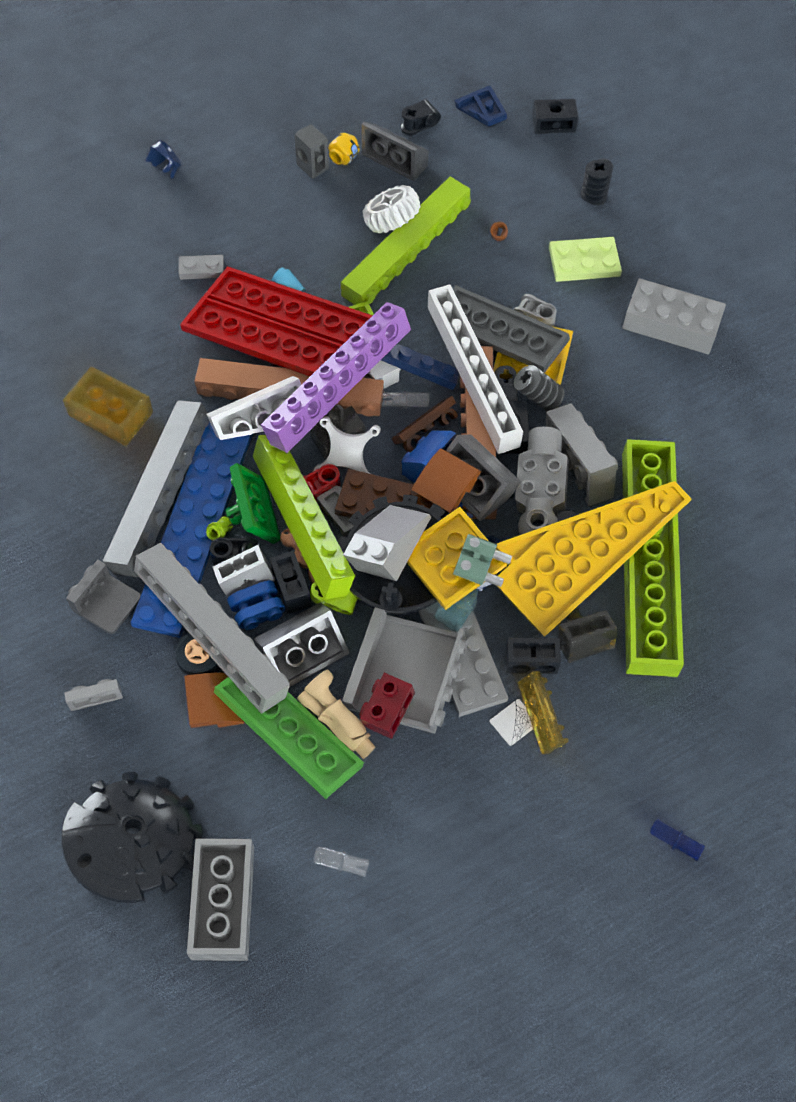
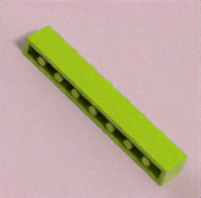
[341,176,471,305]
[253,435,355,600]

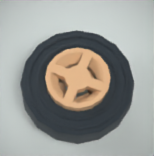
[175,634,219,675]

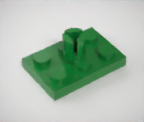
[226,463,281,544]

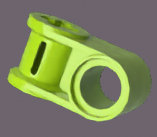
[310,582,357,615]

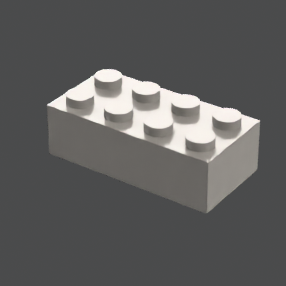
[622,278,726,354]
[187,839,254,961]

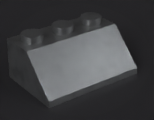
[362,122,429,181]
[446,434,521,521]
[254,602,350,687]

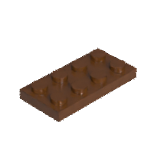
[335,469,435,518]

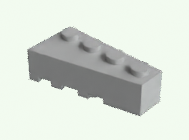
[546,403,618,507]

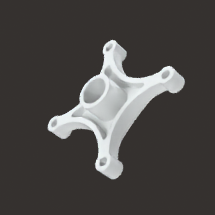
[313,416,381,474]

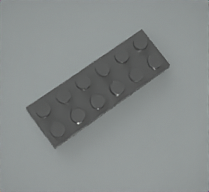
[431,285,570,373]

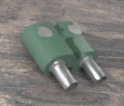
[453,534,512,587]

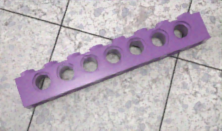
[261,302,411,453]

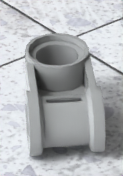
[513,294,556,327]

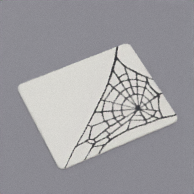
[490,699,540,746]

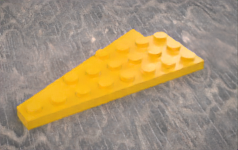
[496,481,692,637]

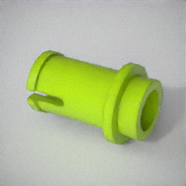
[206,516,233,541]

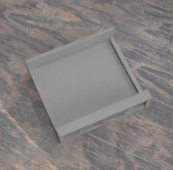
[342,607,468,734]

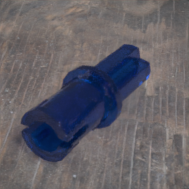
[650,820,705,861]

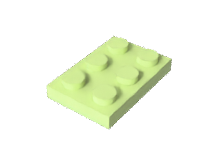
[549,237,622,282]

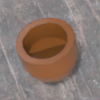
[490,222,508,241]

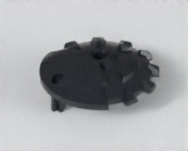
[338,495,445,614]
[62,772,202,903]

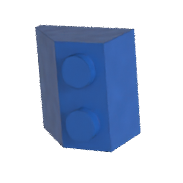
[401,431,456,483]

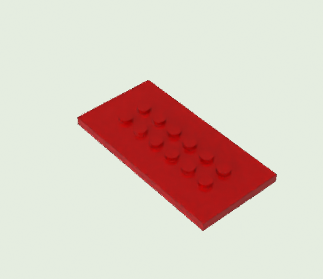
[180,266,373,377]

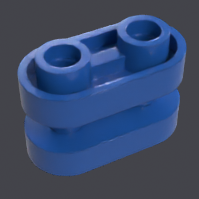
[227,580,285,630]

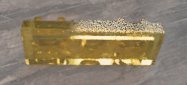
[518,671,569,754]

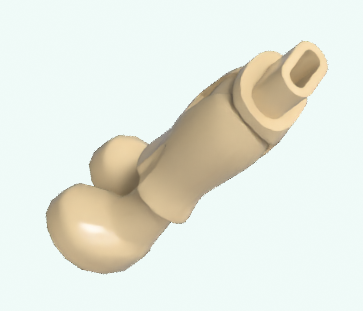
[297,669,375,759]

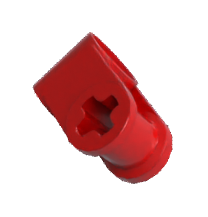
[303,464,341,504]

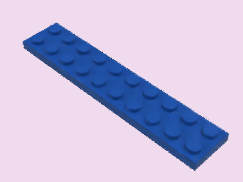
[131,421,253,638]

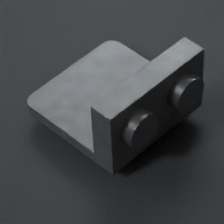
[66,560,141,634]

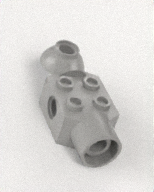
[515,427,569,535]

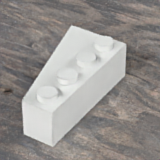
[207,376,302,440]

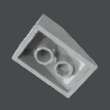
[343,505,431,581]

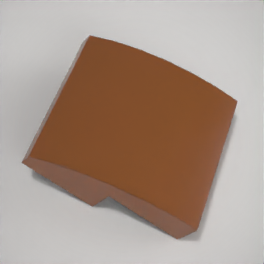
[411,448,481,513]
[184,673,244,728]

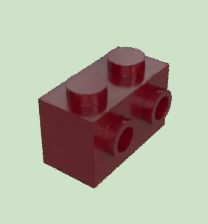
[359,672,415,739]

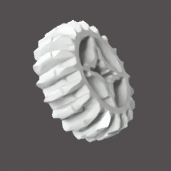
[362,185,421,233]

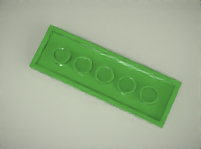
[214,677,364,799]

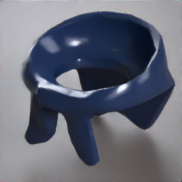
[145,140,181,179]

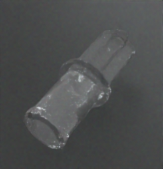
[383,390,430,409]
[314,847,370,877]

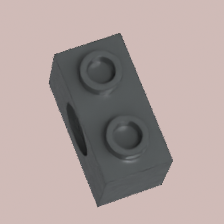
[294,124,329,179]

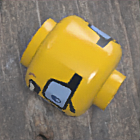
[328,133,360,165]

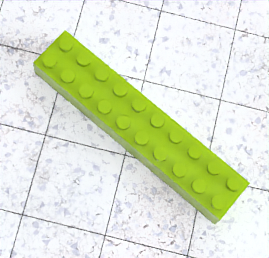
[622,439,684,677]

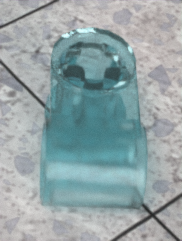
[435,588,478,632]

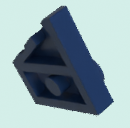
[454,85,507,127]

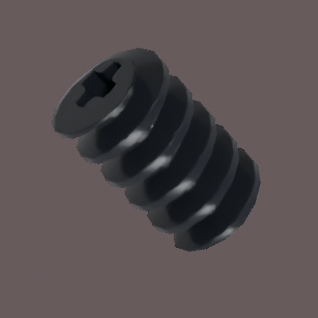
[581,158,613,205]

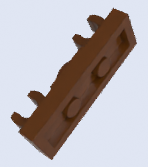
[391,396,458,452]

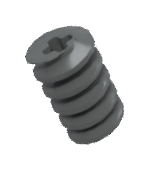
[513,365,564,411]

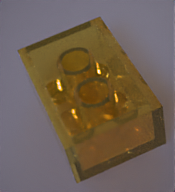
[63,366,153,446]

